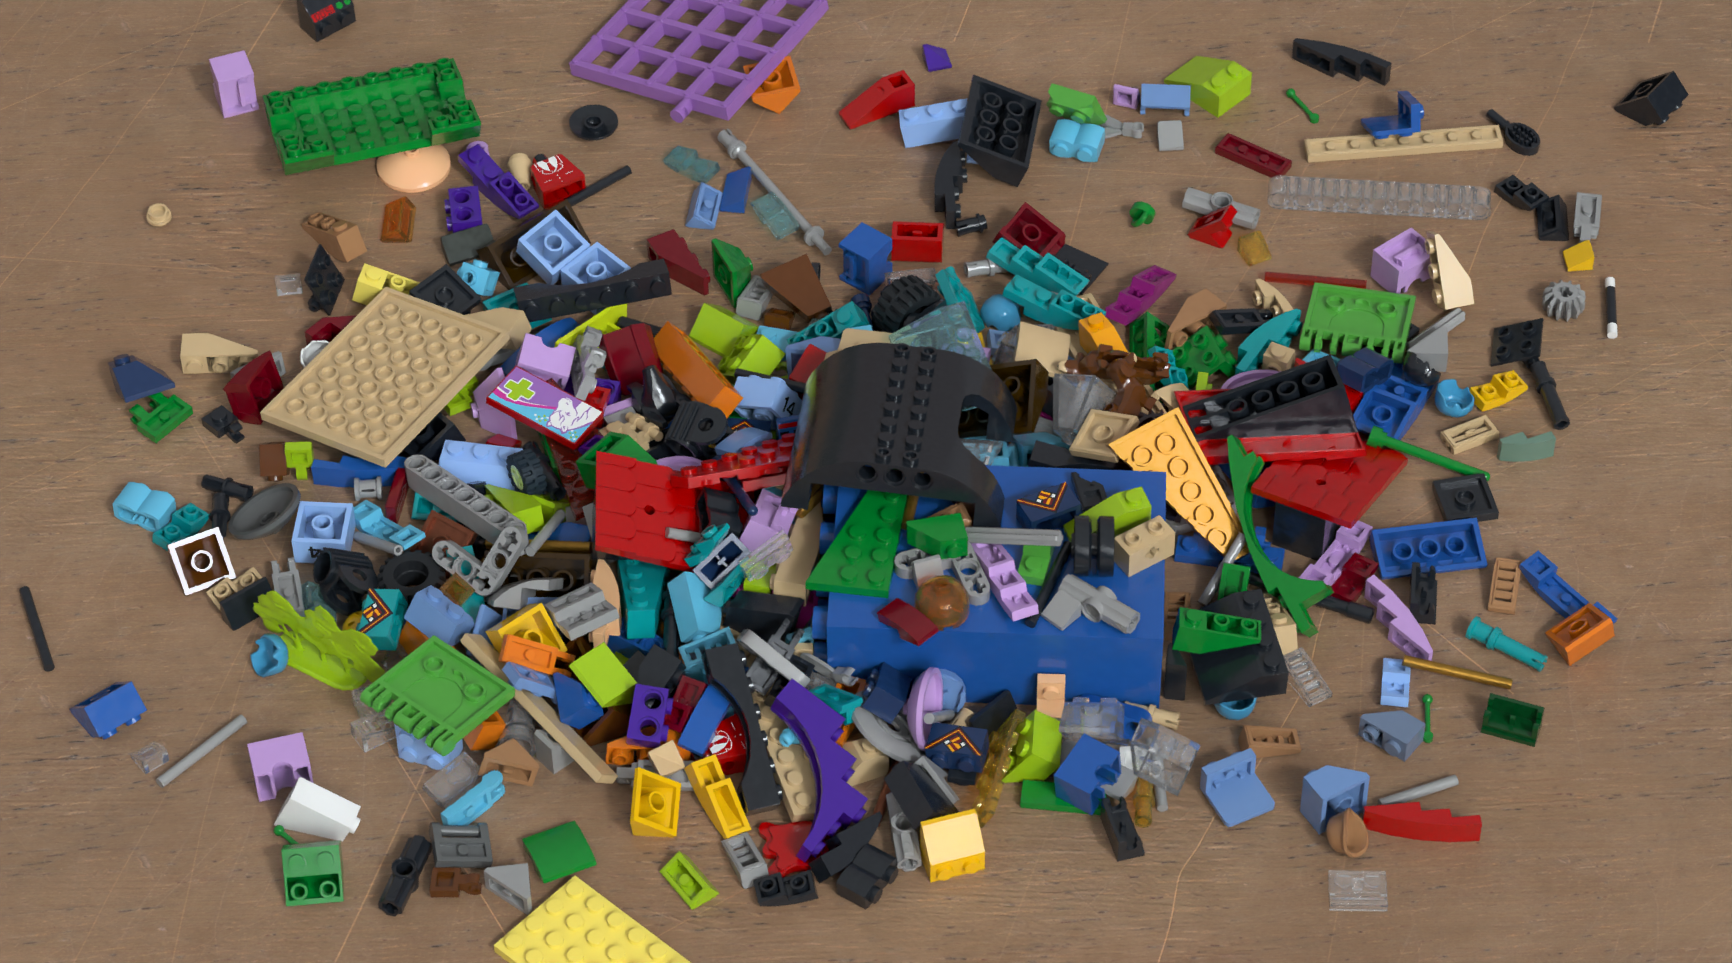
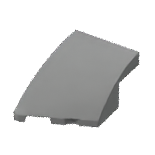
[484,577,564,610]

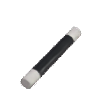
[1605,277,1618,339]

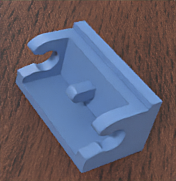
[1140,84,1191,116]

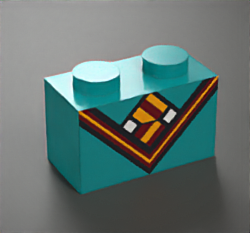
[356,589,408,651]

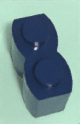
[1336,348,1394,393]

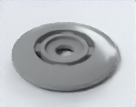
[852,691,926,763]

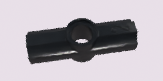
[378,835,432,917]

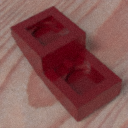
[1329,552,1379,602]
[877,598,939,646]
[664,675,708,733]

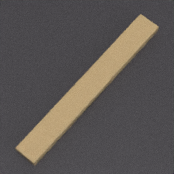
[1304,125,1503,163]
[460,633,618,784]

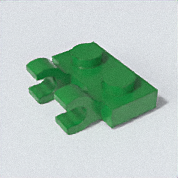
[129,392,193,443]

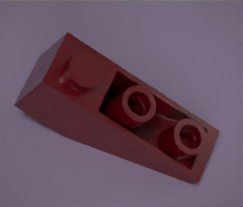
[647,229,711,296]

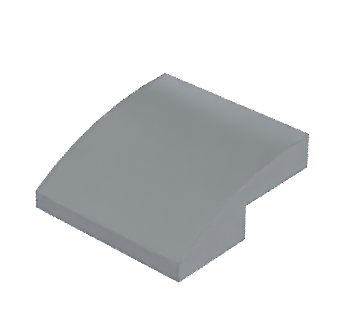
[544,582,620,641]

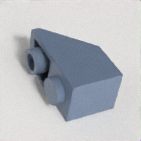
[1358,710,1425,762]

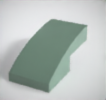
[1497,431,1556,462]

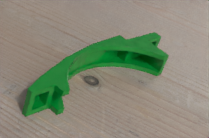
[1227,435,1334,638]

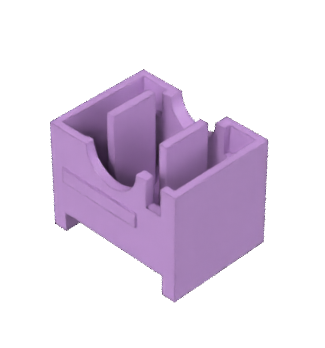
[209,50,259,118]
[1371,227,1431,294]
[515,333,576,391]
[739,489,798,565]
[247,732,313,802]

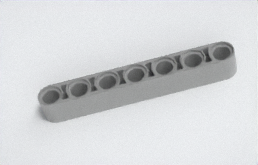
[404,454,529,556]

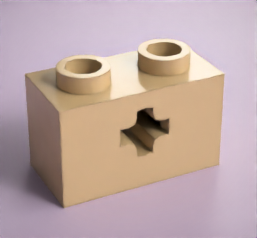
[1114,515,1175,577]

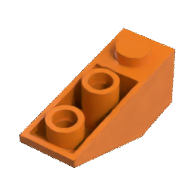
[605,726,691,765]

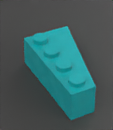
[616,560,670,639]

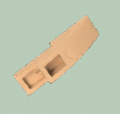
[589,559,622,648]

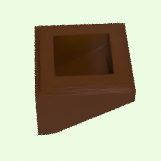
[764,308,795,330]

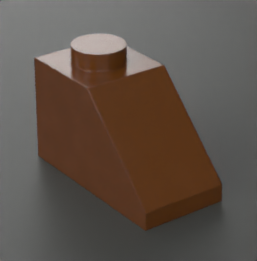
[259,442,290,481]

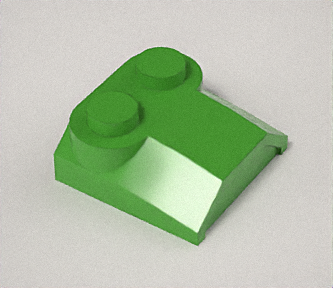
[1046,83,1107,125]

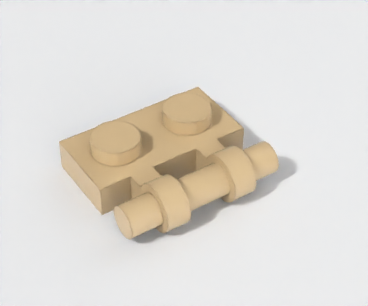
[597,412,663,451]

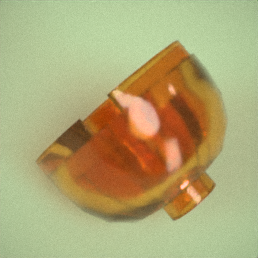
[914,575,970,631]

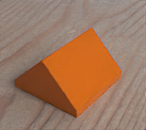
[743,56,801,114]
[1545,603,1615,666]

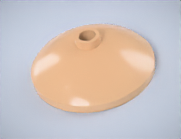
[376,144,451,193]

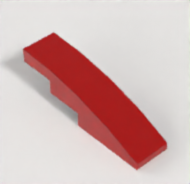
[1362,802,1482,842]

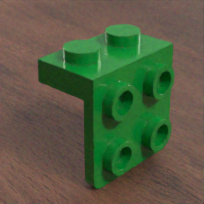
[1173,325,1238,389]

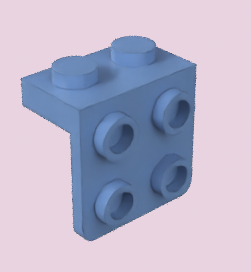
[1200,748,1275,827]

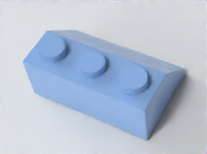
[899,98,967,148]
[439,440,523,491]

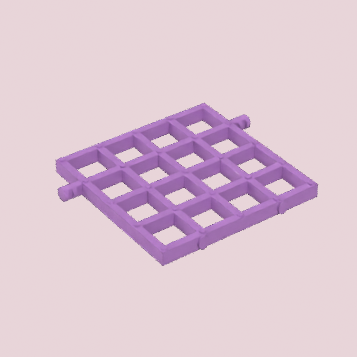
[569,0,829,123]

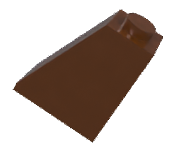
[760,253,833,324]

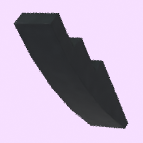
[1292,38,1392,86]

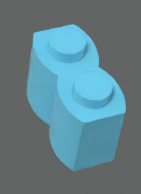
[1049,119,1105,162]
[112,482,177,532]

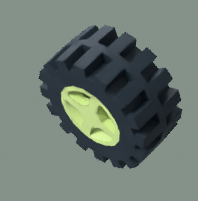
[506,448,547,495]

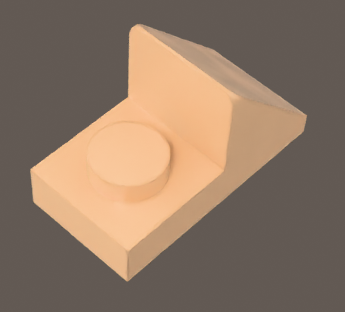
[1037,673,1066,718]

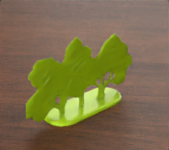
[253,590,385,691]

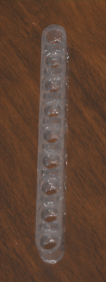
[1268,175,1491,220]

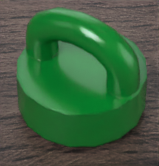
[1129,201,1156,228]

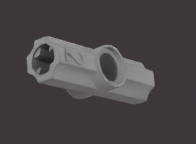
[1182,187,1261,230]
[1058,574,1141,634]
[886,792,922,872]

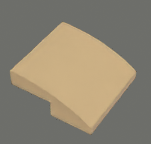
[1013,321,1070,380]

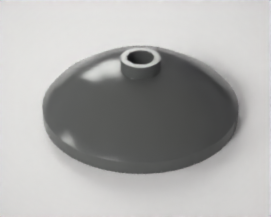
[228,483,301,540]

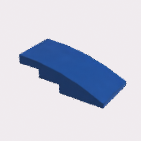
[1353,358,1439,440]

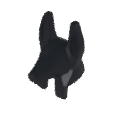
[627,365,692,428]

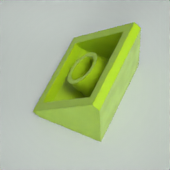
[689,303,759,357]
[569,642,637,708]

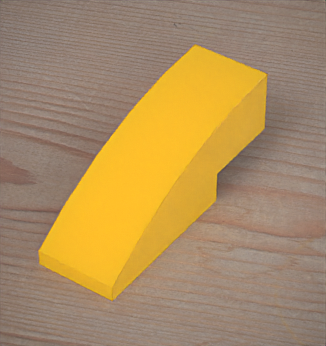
[684,754,751,839]

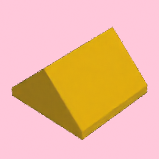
[630,767,681,838]

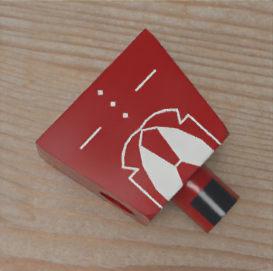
[530,154,586,209]
[690,714,746,776]

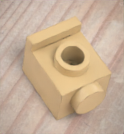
[1262,342,1295,371]

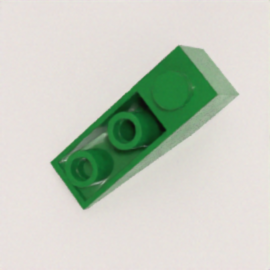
[1172,607,1261,654]

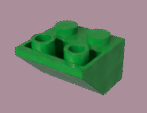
[576,432,658,489]
[281,840,344,906]

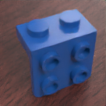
[1361,90,1424,139]

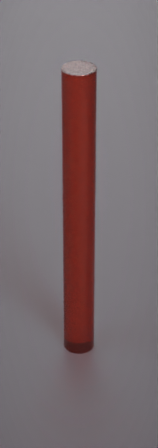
[1264,271,1367,289]

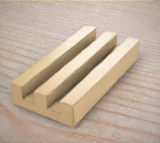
[1440,415,1499,455]

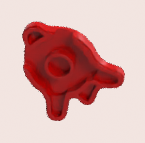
[758,821,836,878]

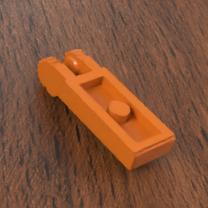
[498,634,575,677]

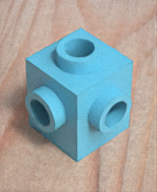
[457,259,500,296]

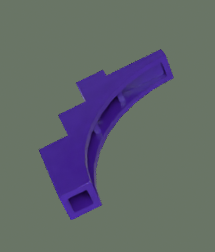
[770,679,868,863]

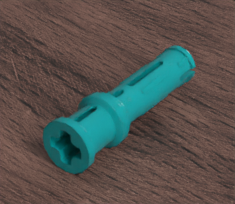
[1465,616,1548,672]

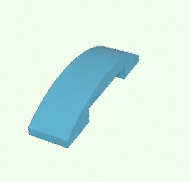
[353,500,426,551]

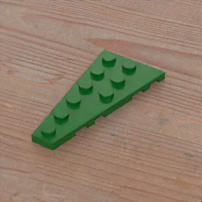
[805,469,908,598]

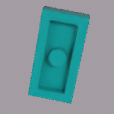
[808,684,863,725]

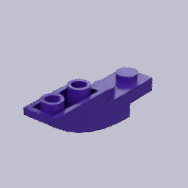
[458,144,539,219]

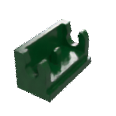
[1480,693,1545,747]

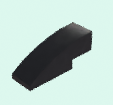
[808,811,882,884]

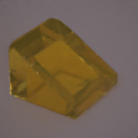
[1237,230,1272,266]

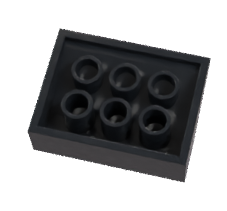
[958,75,1042,187]
[1189,589,1289,705]

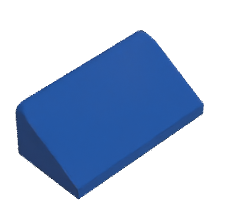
[720,167,752,213]

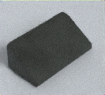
[440,224,494,266]

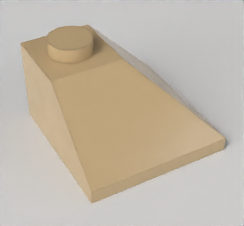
[842,732,889,786]

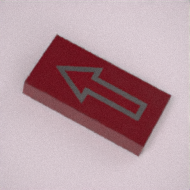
[385,467,409,524]

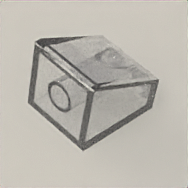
[1053,373,1117,445]

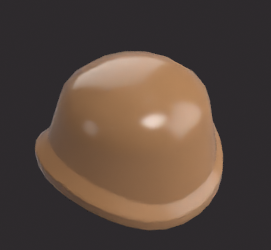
[1326,807,1369,858]

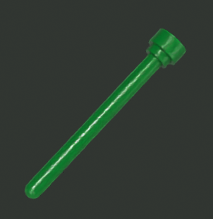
[1367,425,1490,481]

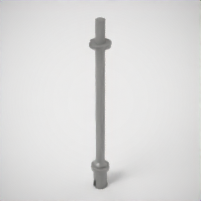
[718,129,832,255]

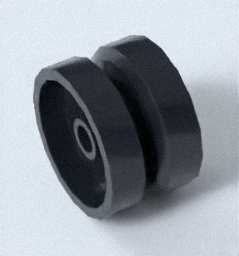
[1071,515,1114,577]

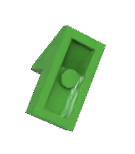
[1018,545,1055,586]

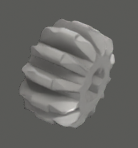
[1542,279,1586,322]

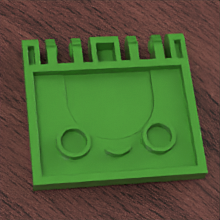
[1299,282,1416,364]
[360,635,515,756]

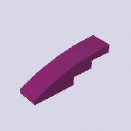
[1105,265,1177,326]

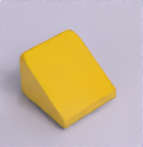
[1562,240,1594,272]

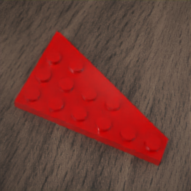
[670,433,795,489]

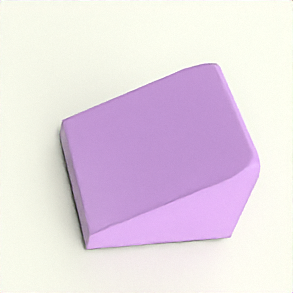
[1113,84,1141,109]

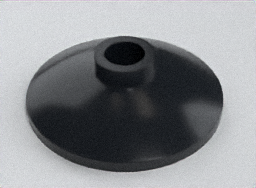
[569,105,618,141]

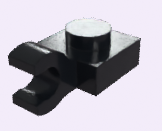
[201,405,245,444]

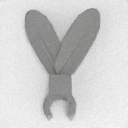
[1101,115,1144,139]
[800,653,859,687]

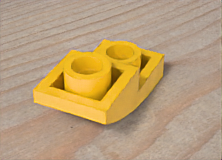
[1469,370,1528,412]

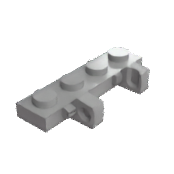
[570,326,606,401]

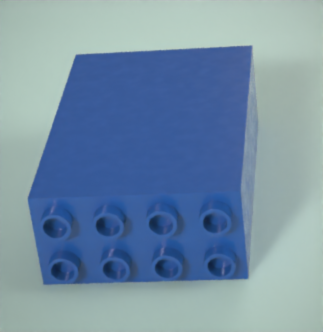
[812,465,1166,708]

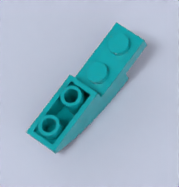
[1002,274,1106,330]
[1235,309,1303,375]

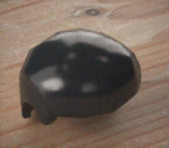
[1402,351,1441,387]

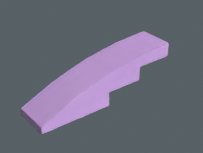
[971,543,1039,621]
[1364,575,1433,661]

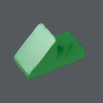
[1218,562,1251,600]

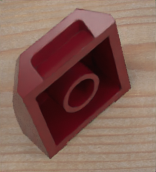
[992,202,1066,257]
[599,323,663,396]
[222,350,284,425]

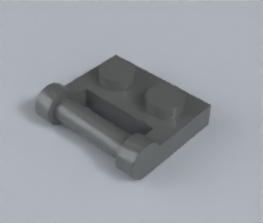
[429,822,493,868]

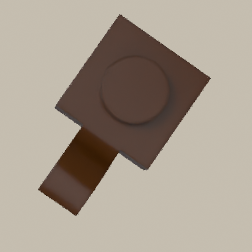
[429,867,482,898]

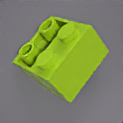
[718,334,785,384]
[1000,710,1063,783]

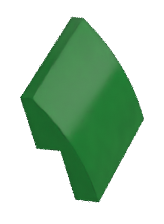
[522,820,597,884]

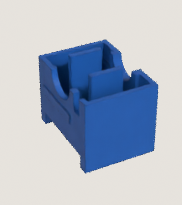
[839,222,892,296]
[1054,734,1122,815]

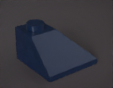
[108,354,175,403]

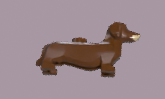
[1056,344,1171,385]
[1102,352,1157,461]

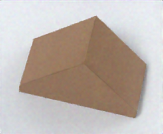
[478,738,539,786]

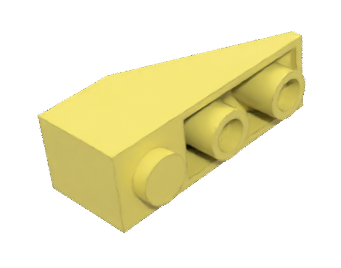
[352,263,420,305]

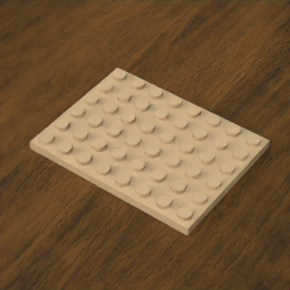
[260,287,510,468]

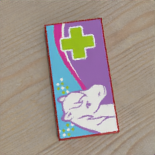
[486,366,604,450]

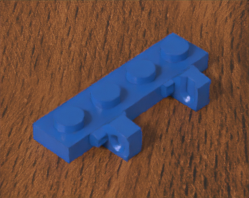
[1174,526,1285,573]

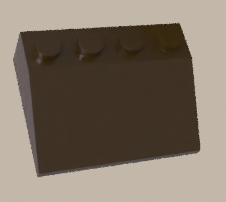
[958,359,1049,438]

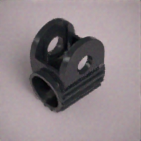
[664,401,734,461]
[313,548,379,616]

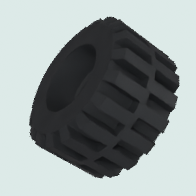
[873,275,942,334]
[377,550,448,610]

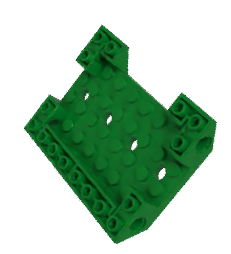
[262,58,481,175]

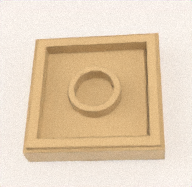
[1069,409,1140,463]

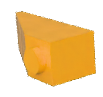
[1078,312,1128,383]

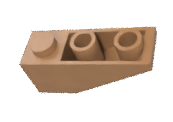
[301,212,367,263]
[1164,288,1227,350]

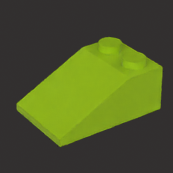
[1164,56,1252,118]

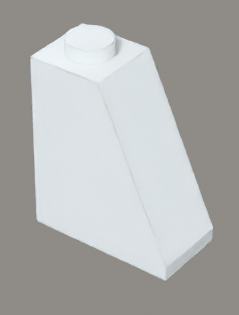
[274,777,361,841]

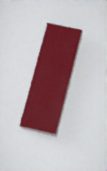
[1215,133,1292,181]

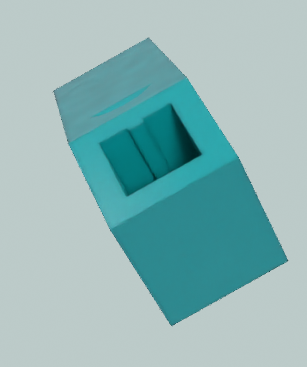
[786,301,870,345]

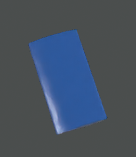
[1369,518,1488,580]

